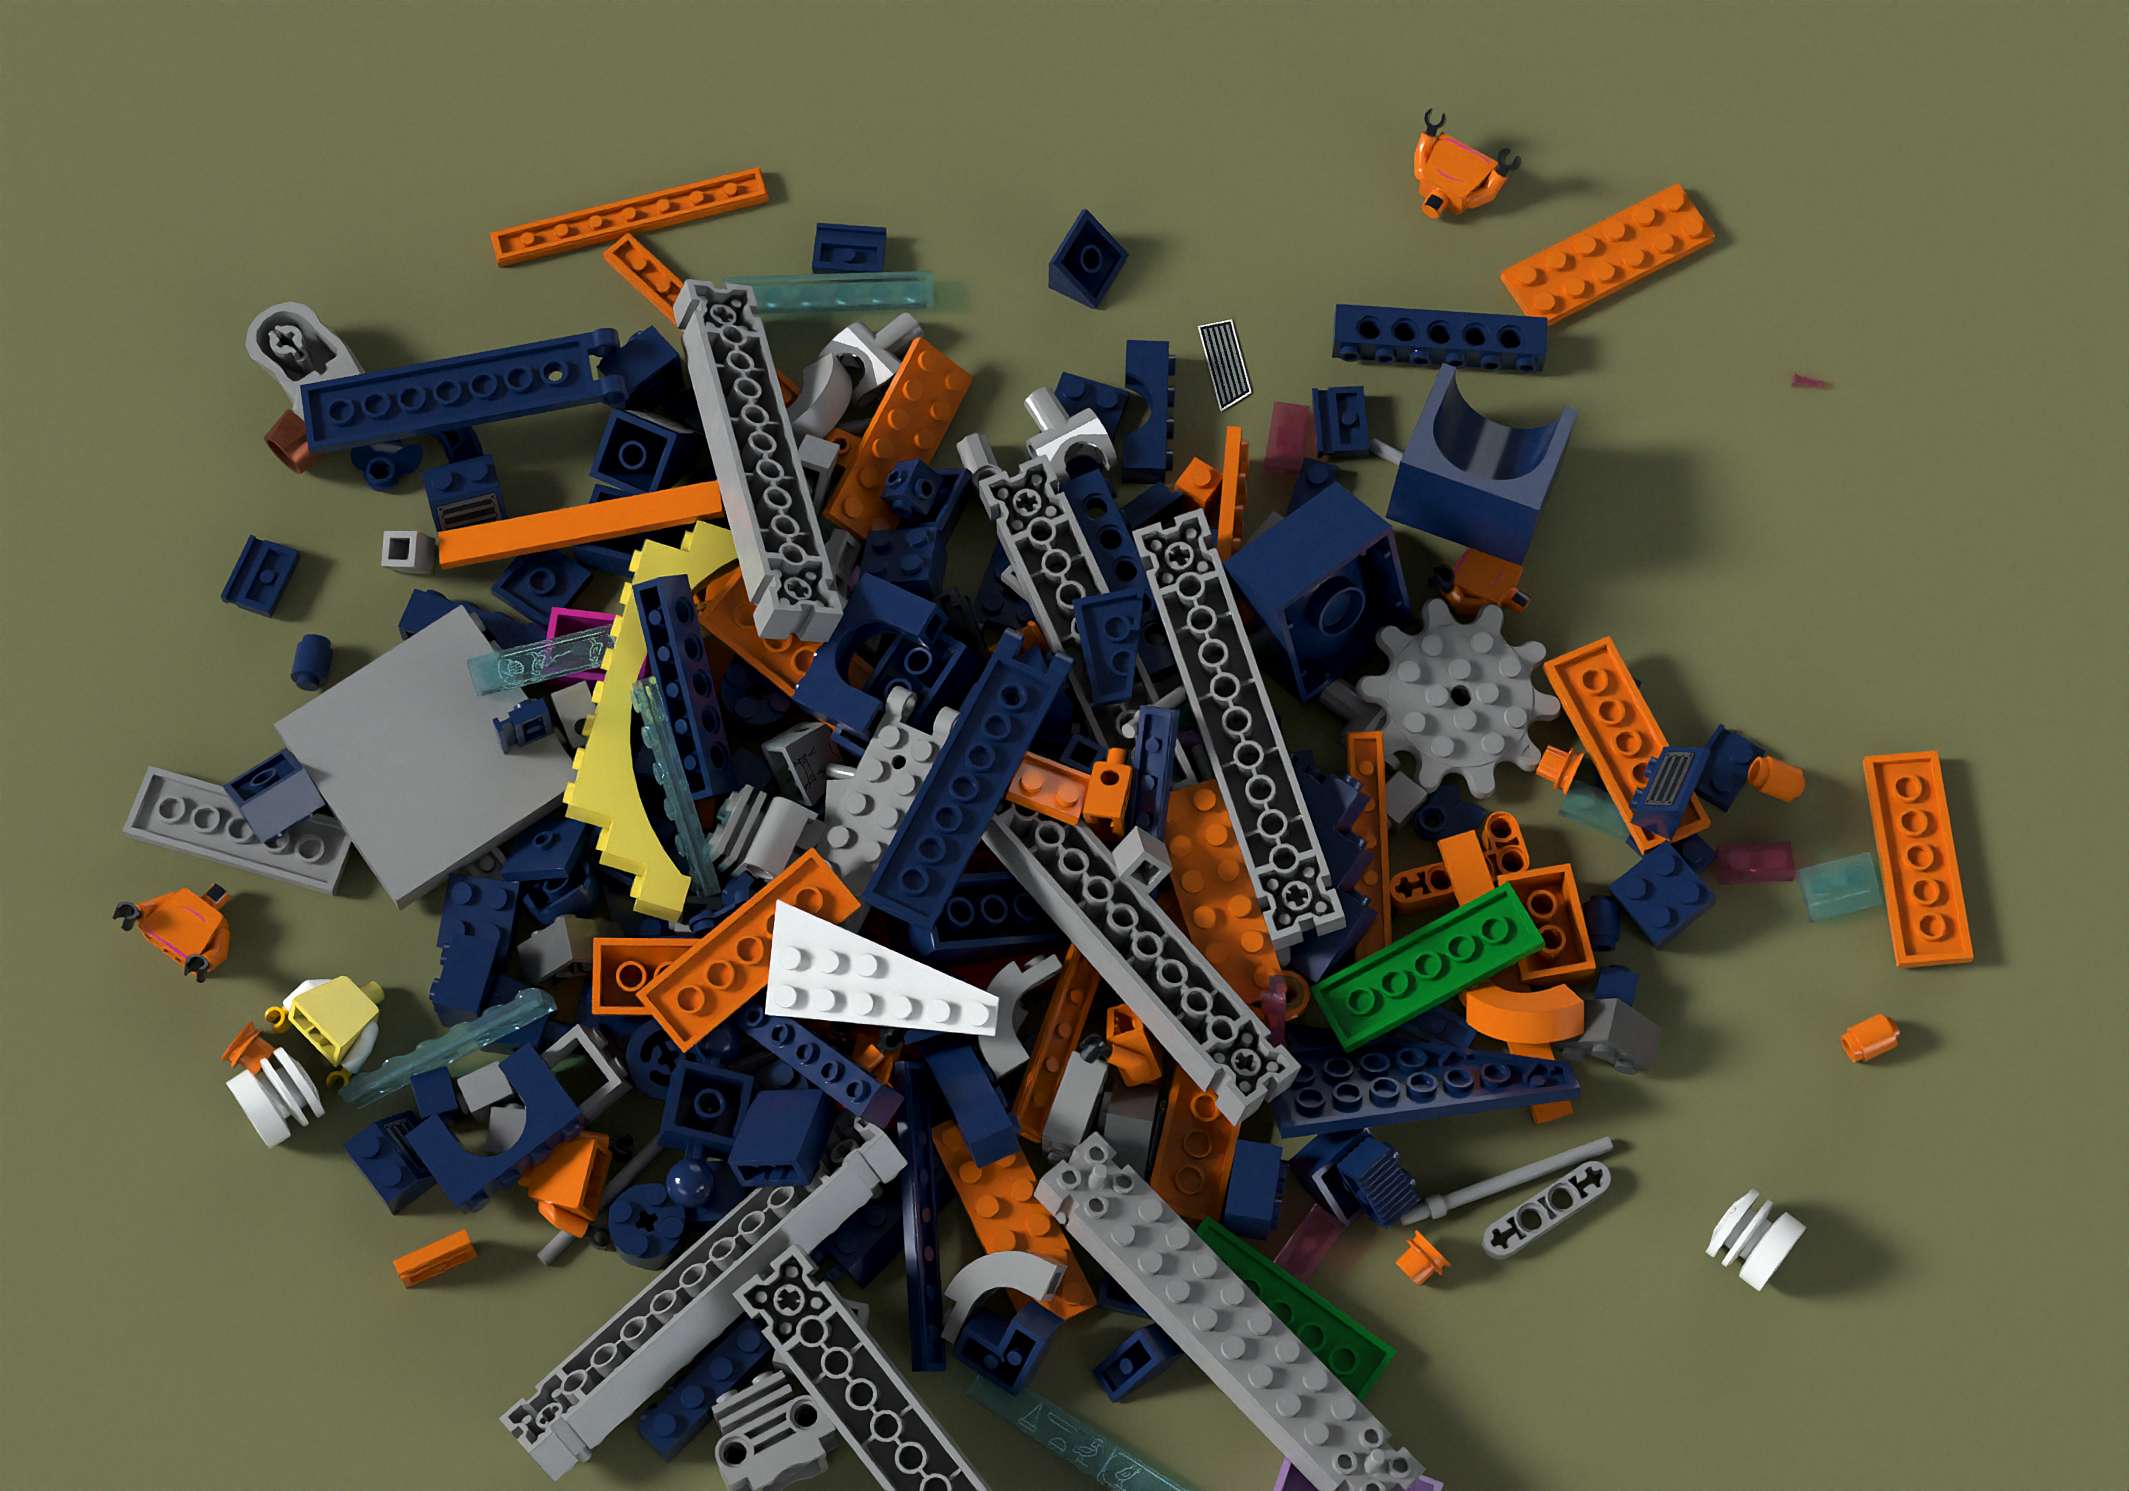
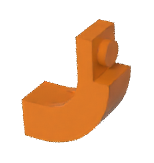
[1458,978,1584,1044]

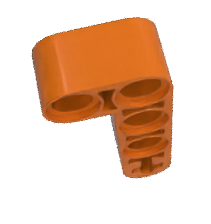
[1390,811,1530,915]

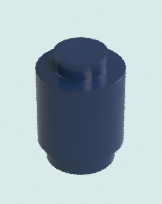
[290,634,333,691]
[1582,895,1620,952]

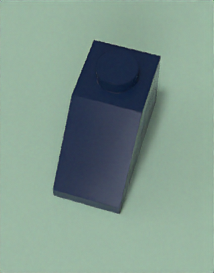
[1092,1323,1185,1403]

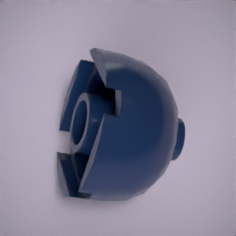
[523,857,601,926]

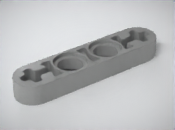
[1482,1161,1611,1260]

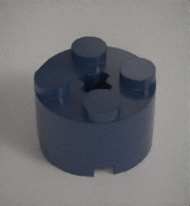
[716,658,792,739]
[608,1183,689,1271]

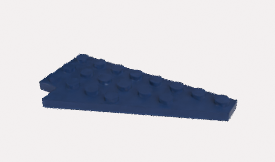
[1269,1023,1580,1139]

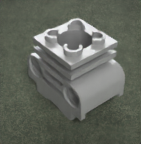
[701,784,828,891]
[711,1370,839,1491]

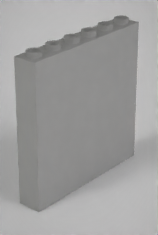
[274,605,578,911]

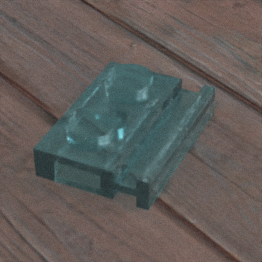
[1796,852,1884,923]

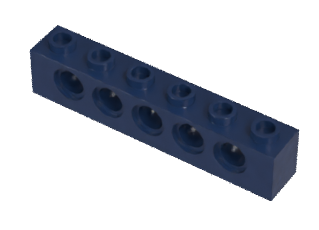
[1332,304,1547,373]
[1058,469,1180,684]
[632,574,739,803]
[727,991,905,1129]

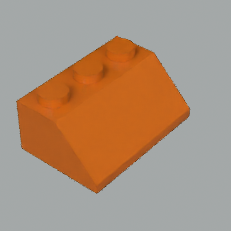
[1497,863,1596,988]
[592,938,701,1017]

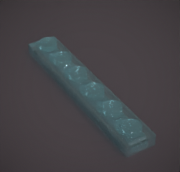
[722,271,934,314]
[630,676,721,899]
[338,988,557,1110]

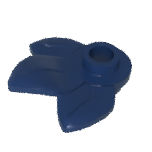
[351,439,423,492]
[1413,784,1486,842]

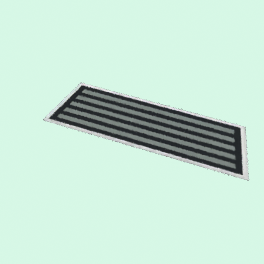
[1198,319,1252,412]

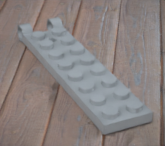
[761,686,961,993]

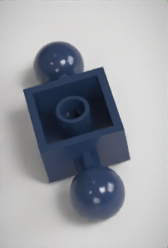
[657,1019,754,1208]

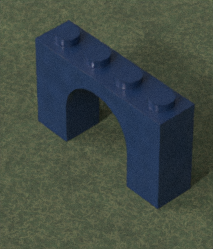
[791,572,949,743]
[405,1042,589,1215]

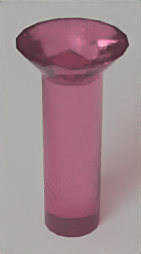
[1791,371,1825,389]

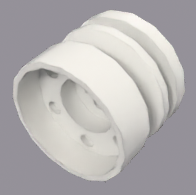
[226,1047,325,1149]
[1705,1188,1807,1292]

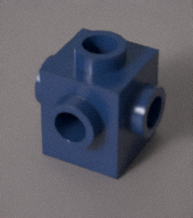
[880,458,943,518]

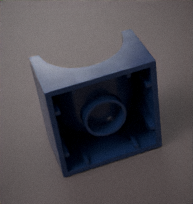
[1385,363,1579,566]
[1222,482,1414,705]

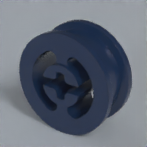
[623,1018,703,1101]

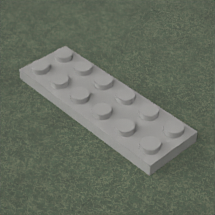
[122,766,354,896]

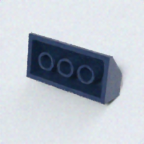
[830,632,982,769]

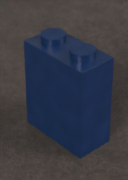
[727,1089,838,1186]

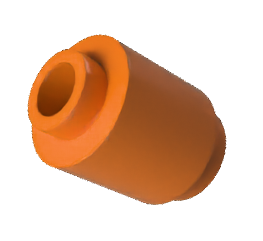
[1747,756,1806,802]
[1840,1013,1900,1063]

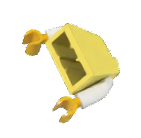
[265,976,385,1096]

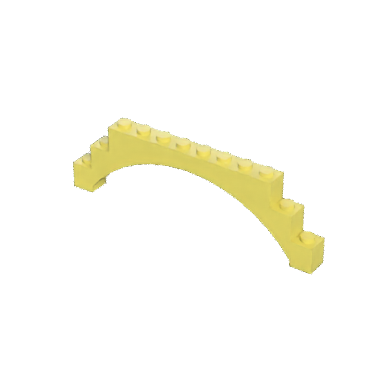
[562,520,740,923]

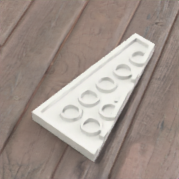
[765,900,999,1037]

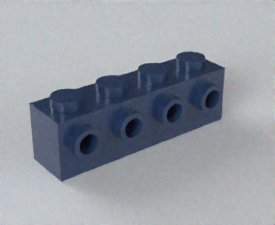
[918,1032,1022,1169]
[637,1316,775,1464]

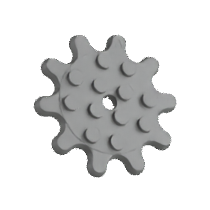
[1355,598,1562,799]

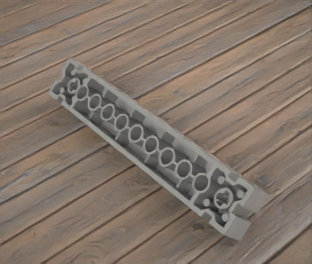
[672,279,843,642]
[979,454,1198,878]
[1132,508,1347,951]
[981,787,1302,1127]
[499,1108,908,1482]
[1034,1131,1426,1491]
[732,1244,993,1491]

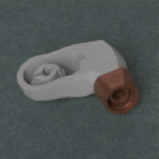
[245,301,366,475]

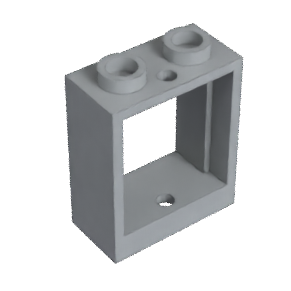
[509,1024,634,1128]
[1042,1050,1109,1166]

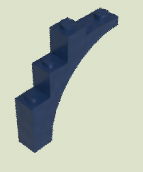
[1286,748,1379,983]

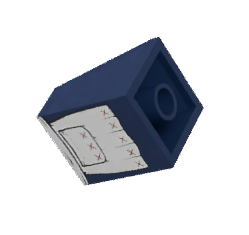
[588,408,705,495]

